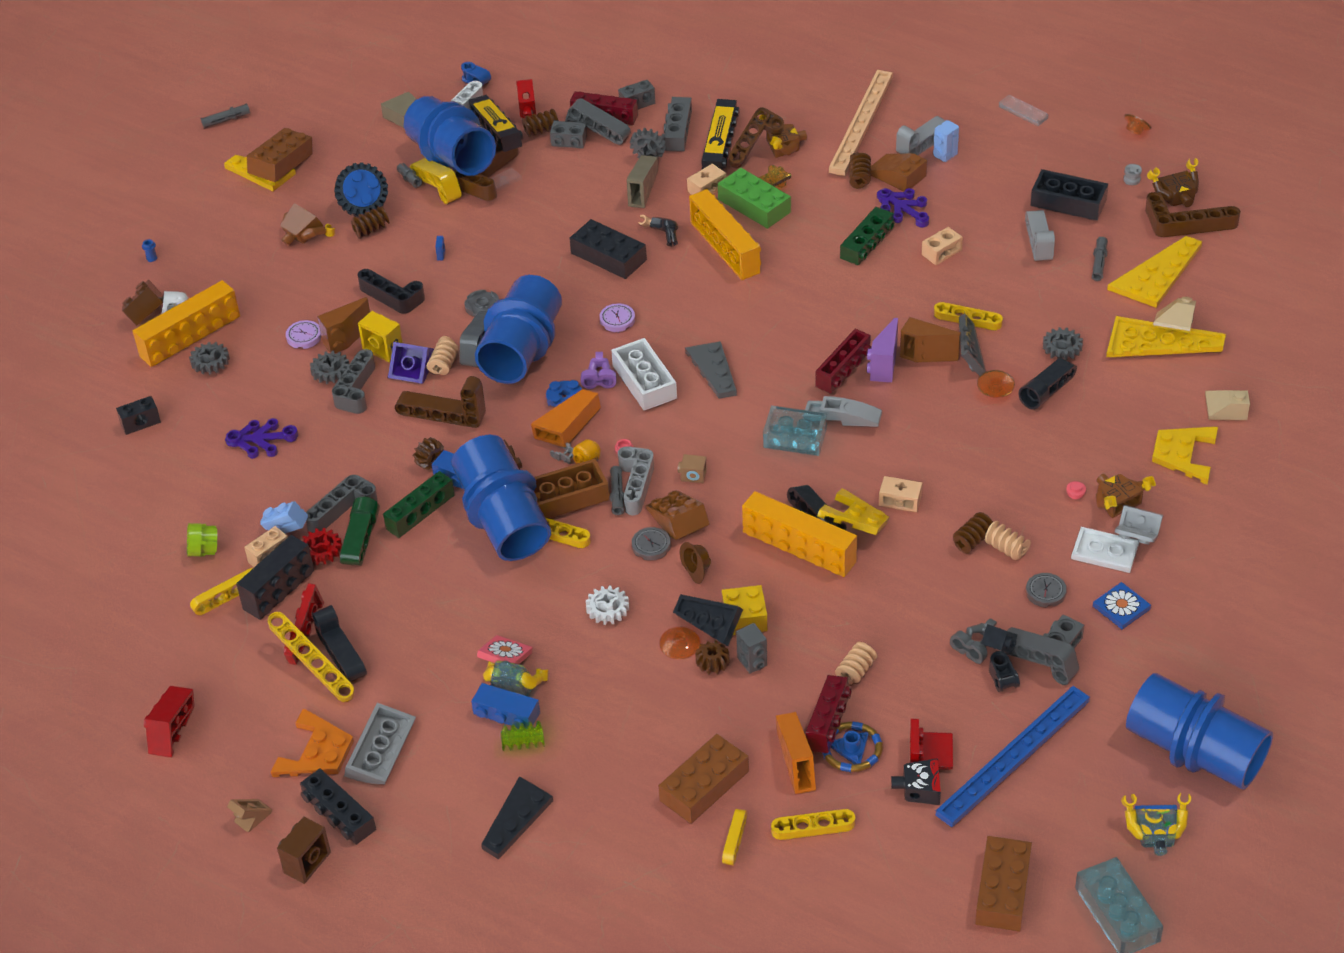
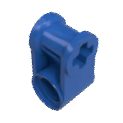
[461,62,491,86]

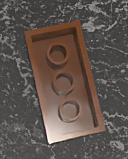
[247,128,313,182]
[534,459,610,519]
[658,734,749,824]
[975,836,1032,932]

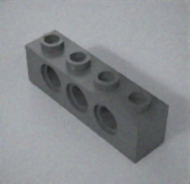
[662,97,692,151]

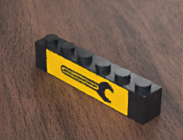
[468,95,523,152]
[702,99,740,170]

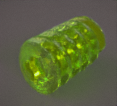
[501,721,545,752]

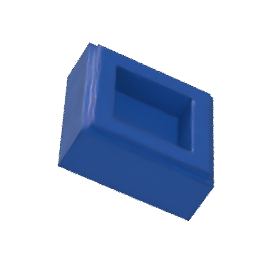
[435,236,445,260]

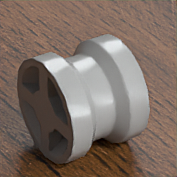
[1123,164,1142,185]

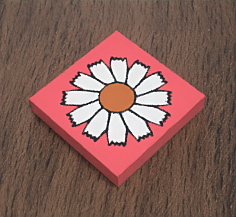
[477,635,533,669]

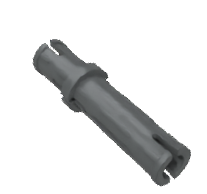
[200,103,250,128]
[1092,237,1108,281]
[610,466,624,515]

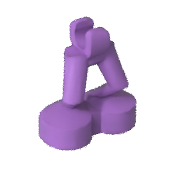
[580,352,617,389]

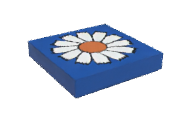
[1093,582,1151,629]

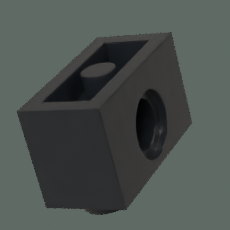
[116,396,161,435]

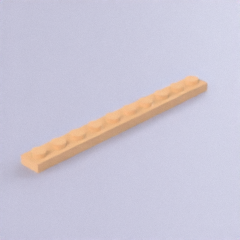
[829,70,893,176]

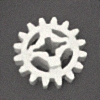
[586,586,629,625]

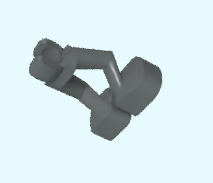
[950,619,997,664]

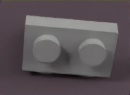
[1115,505,1163,544]

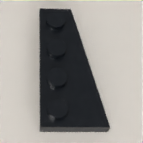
[673,594,743,647]
[481,776,553,859]

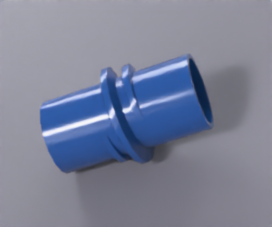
[403,96,496,176]
[475,274,562,384]
[451,434,551,561]
[1126,673,1274,790]

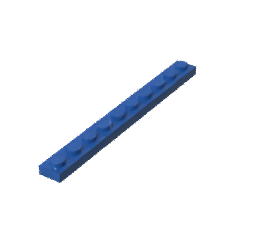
[935,686,1090,827]

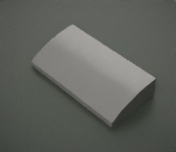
[344,703,416,784]

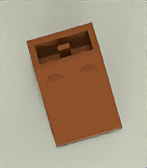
[900,317,961,363]
[645,490,710,540]

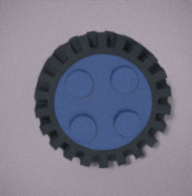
[334,162,388,217]

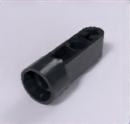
[1019,358,1077,409]
[787,485,847,530]

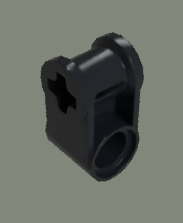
[989,651,1020,692]

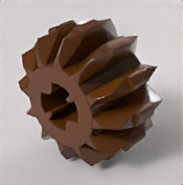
[412,437,444,470]
[695,640,730,675]

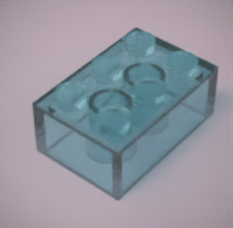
[763,405,827,456]

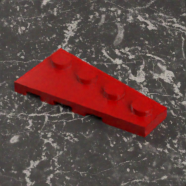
[284,583,324,665]

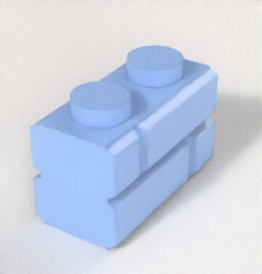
[933,120,959,162]
[260,501,308,534]

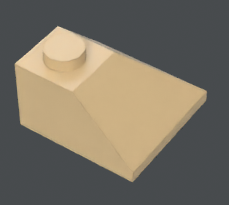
[1153,297,1196,331]
[1205,390,1250,420]

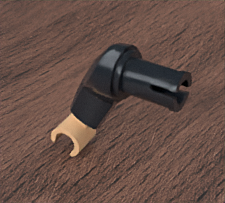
[638,215,678,246]

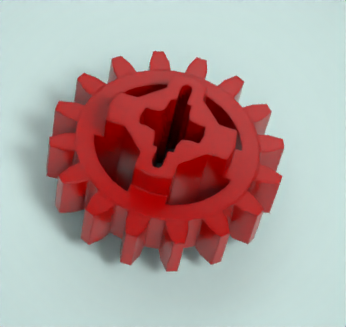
[302,528,342,565]

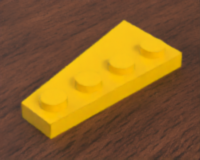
[224,155,296,192]

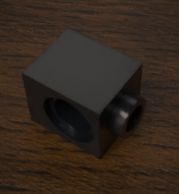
[981,624,1018,654]

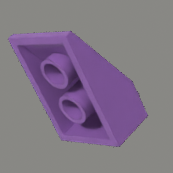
[867,318,898,383]

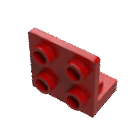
[910,719,953,770]

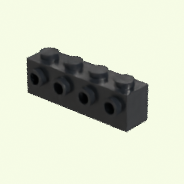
[300,768,376,845]

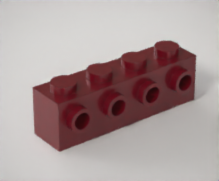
[570,91,638,125]
[815,328,872,394]
[806,675,852,753]

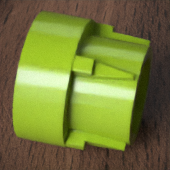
[187,523,217,557]

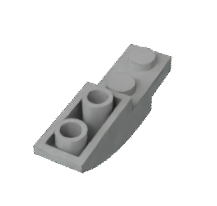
[804,396,883,427]

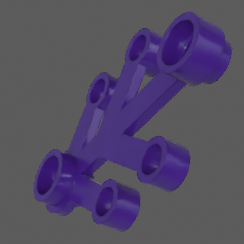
[877,188,929,228]
[225,418,298,459]

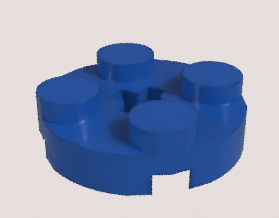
[546,380,582,408]

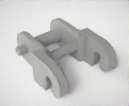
[550,443,573,464]

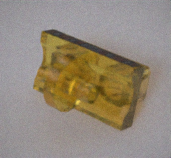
[759,165,791,188]

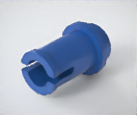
[142,239,157,262]

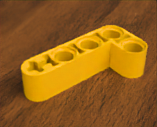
[410,158,462,204]

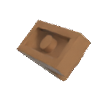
[227,799,272,832]

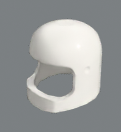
[162,291,189,313]

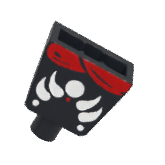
[891,759,941,805]

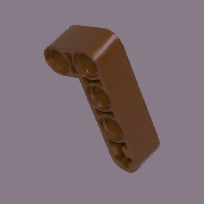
[728,107,784,168]

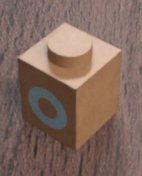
[678,454,707,484]

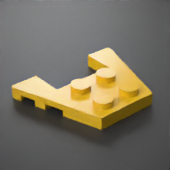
[1152,427,1218,484]
[817,488,889,535]

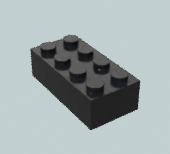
[1030,169,1108,221]
[569,219,647,279]
[236,535,314,620]

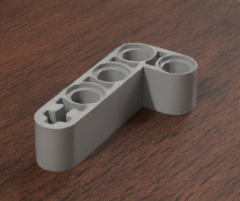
[896,116,946,155]
[1025,210,1055,261]
[618,447,654,515]

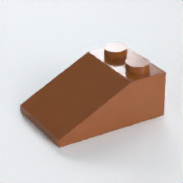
[871,153,927,192]
[317,297,370,354]

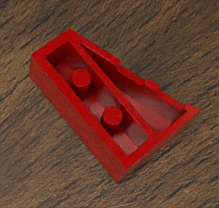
[144,686,195,758]

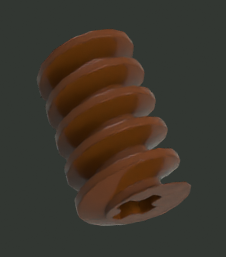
[522,109,559,137]
[849,152,871,189]
[351,206,390,238]
[953,512,993,554]

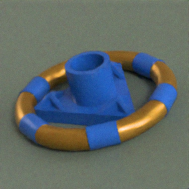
[822,721,883,772]

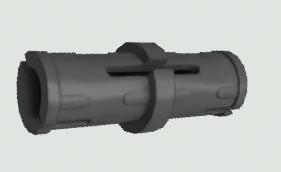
[397,163,422,188]

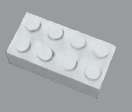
[611,338,677,411]

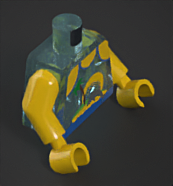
[483,661,549,697]
[1121,793,1191,856]

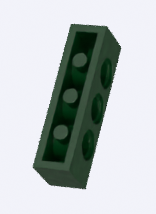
[840,206,895,265]
[383,471,455,538]

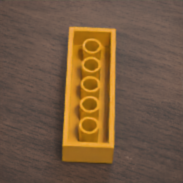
[689,189,761,280]
[132,280,240,367]
[742,491,857,577]

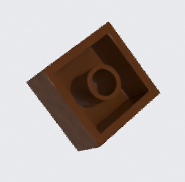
[277,816,331,884]

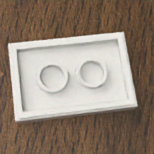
[1071,527,1139,573]

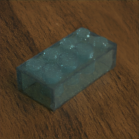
[1075,857,1163,953]

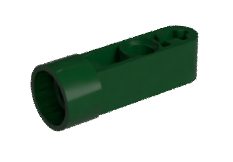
[340,497,380,566]

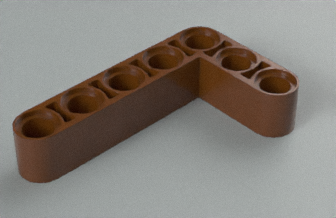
[455,143,519,201]
[1145,192,1241,237]
[394,376,486,428]

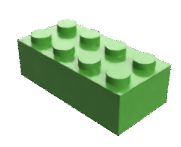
[717,168,791,229]

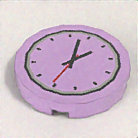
[599,303,635,332]
[286,320,321,349]

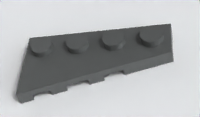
[959,314,986,377]
[685,341,737,399]

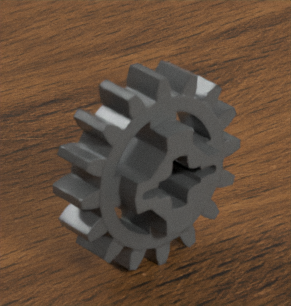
[629,128,666,159]
[1043,327,1083,360]
[189,342,230,374]
[310,351,349,384]

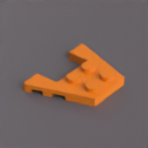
[271,709,354,777]

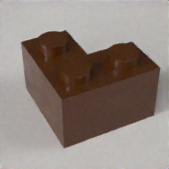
[122,279,163,326]

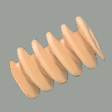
[426,336,459,375]
[985,521,1031,560]
[835,642,877,685]

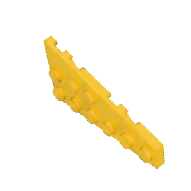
[1107,236,1202,308]
[1106,316,1226,357]

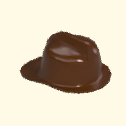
[679,542,711,584]

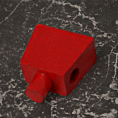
[516,79,536,119]

